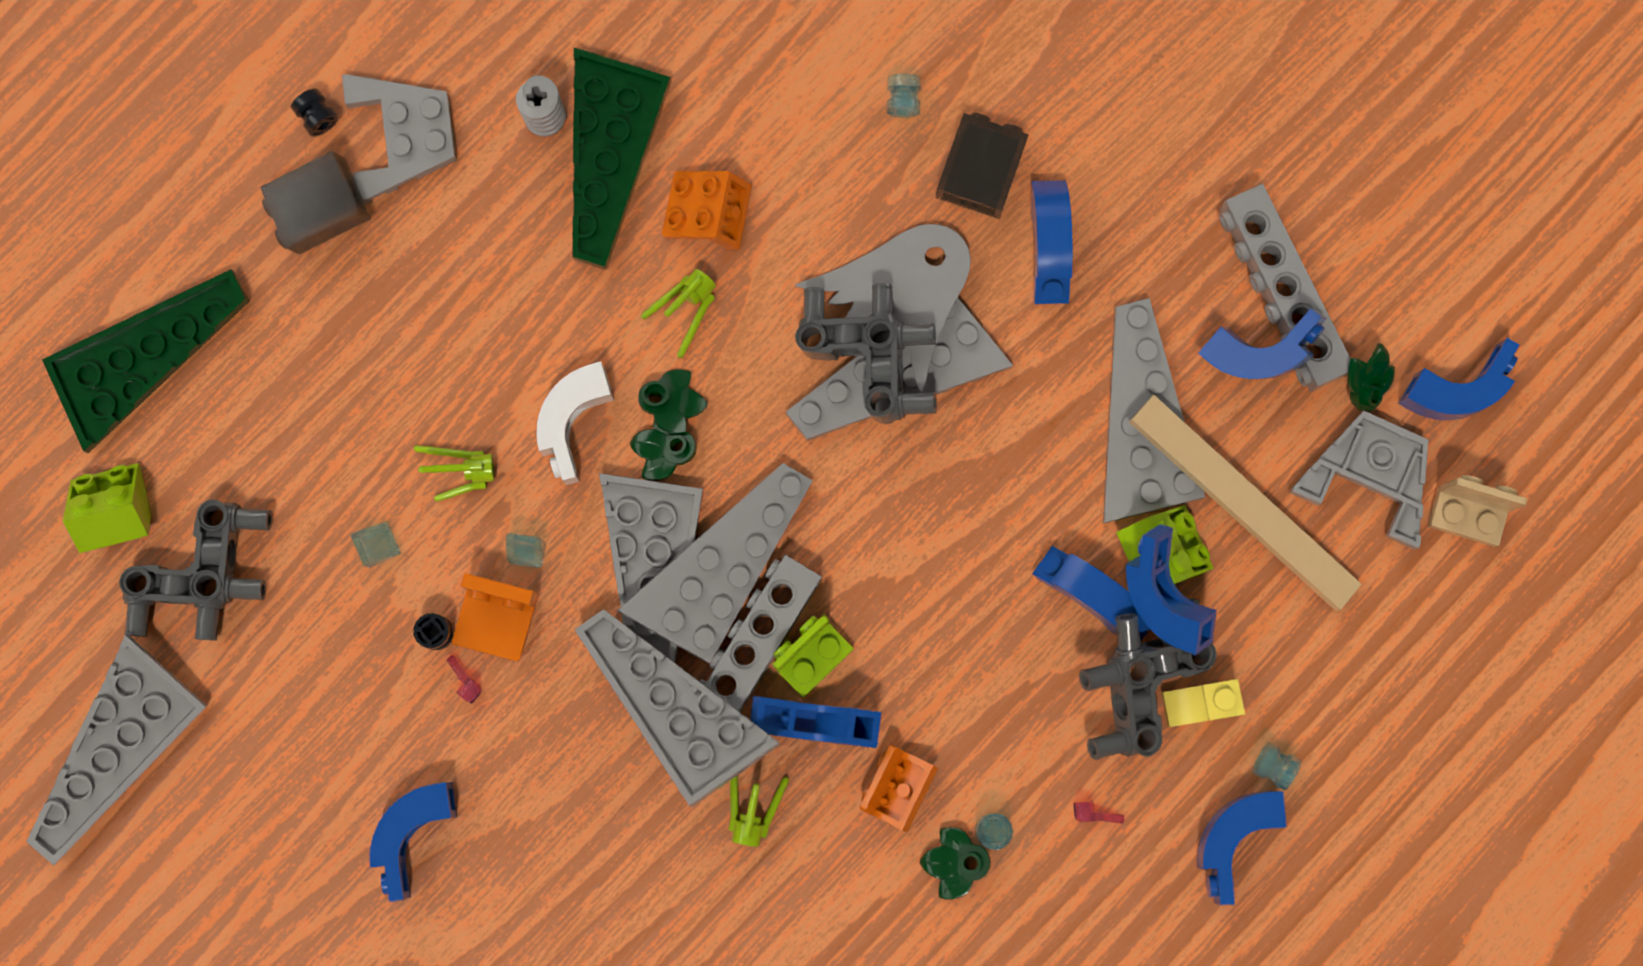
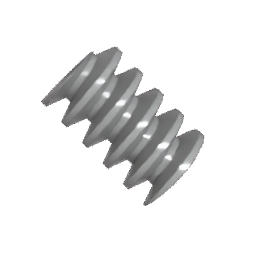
[516,75,567,137]

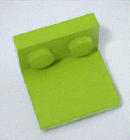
[772,614,854,698]

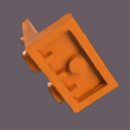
[662,171,752,250]
[452,573,539,662]

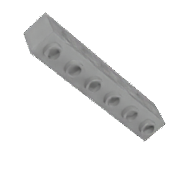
[1219,184,1350,392]
[699,555,822,712]

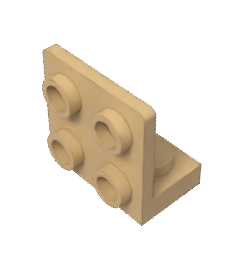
[1427,475,1527,547]

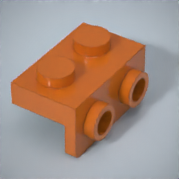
[860,744,938,833]

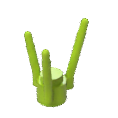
[641,269,716,358]
[414,445,494,502]
[728,775,789,847]

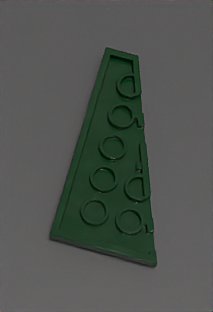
[572,47,671,270]
[42,269,249,453]

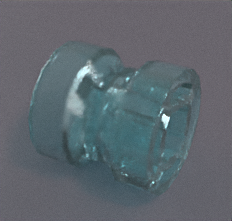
[886,74,921,117]
[1252,742,1301,791]
[975,813,1013,850]

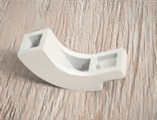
[536,361,614,485]

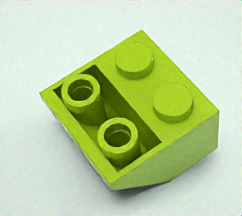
[63,463,151,553]
[1116,505,1214,585]

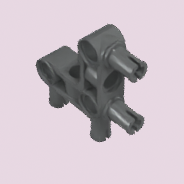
[795,283,937,424]
[119,500,273,641]
[1079,598,1217,760]

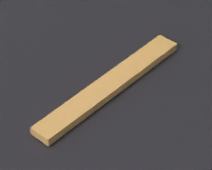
[1129,395,1362,611]

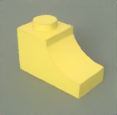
[1161,679,1245,727]

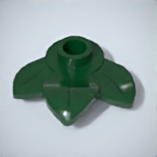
[1348,343,1395,413]
[638,370,707,434]
[629,420,697,481]
[919,827,991,900]

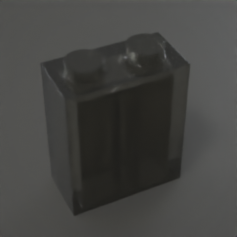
[935,113,1029,219]
[260,151,371,254]

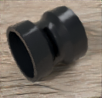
[291,88,339,137]
[413,613,455,650]

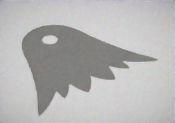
[795,224,970,393]

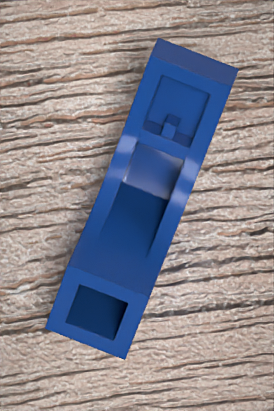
[1030,180,1073,304]
[1198,308,1327,379]
[1398,338,1519,420]
[1126,524,1217,655]
[1032,546,1150,643]
[750,696,881,748]
[369,782,457,902]
[1197,791,1287,905]

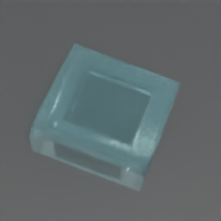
[350,522,401,568]
[506,533,546,568]

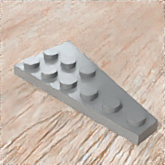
[786,298,1013,441]
[1102,298,1205,524]
[617,463,813,664]
[599,473,703,663]
[575,609,781,807]
[26,634,207,865]

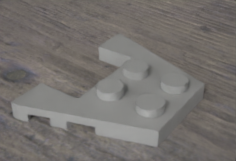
[342,74,457,206]
[1289,411,1428,550]

